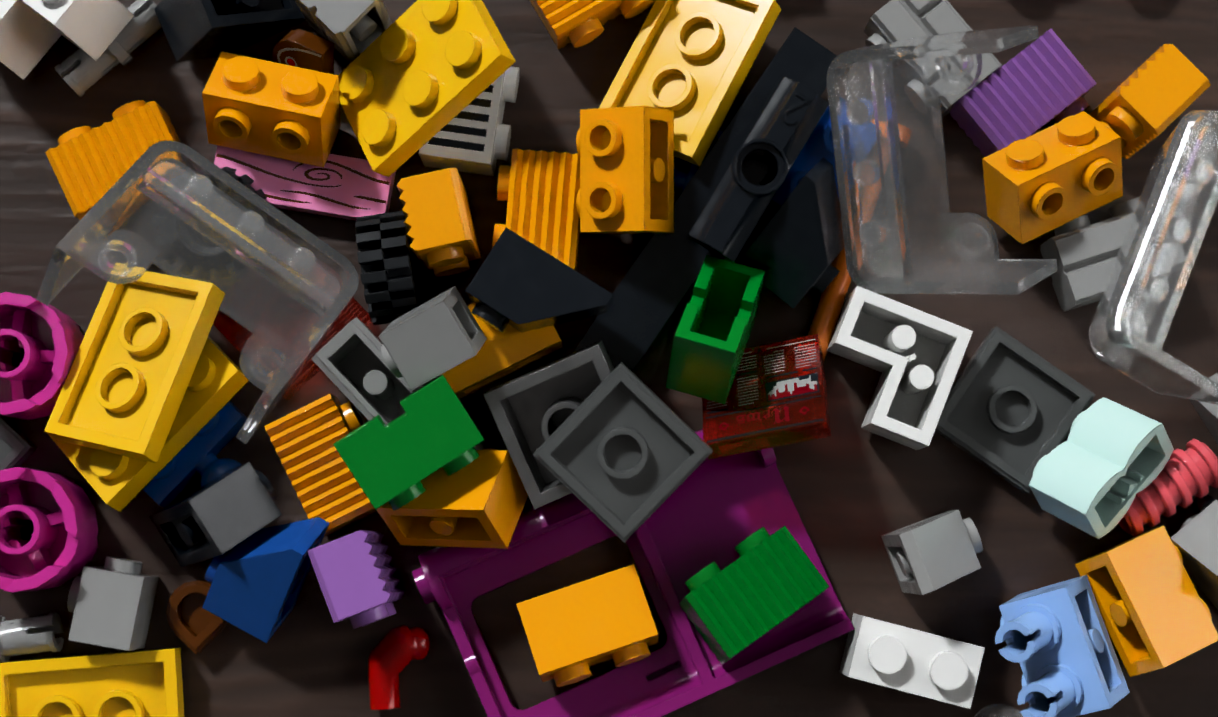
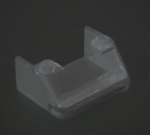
[826,25,1058,295]
[1089,110,1218,405]
[36,141,359,444]

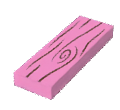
[213,145,396,221]

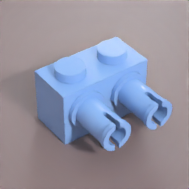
[995,575,1130,717]

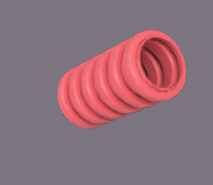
[1118,439,1218,537]

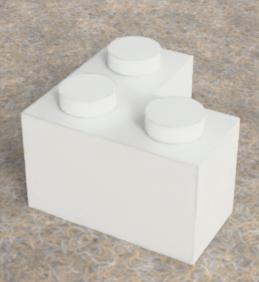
[0,0,134,80]
[827,286,973,450]

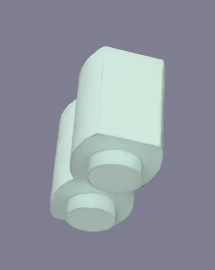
[1029,397,1174,539]

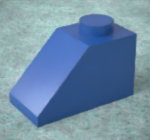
[202,517,329,643]

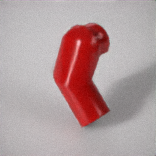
[368,625,430,710]

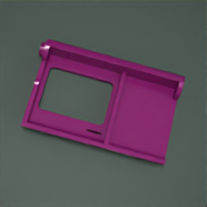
[412,407,854,717]

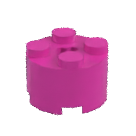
[0,292,84,420]
[0,467,98,593]

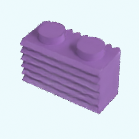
[950,29,1097,157]
[307,530,405,629]

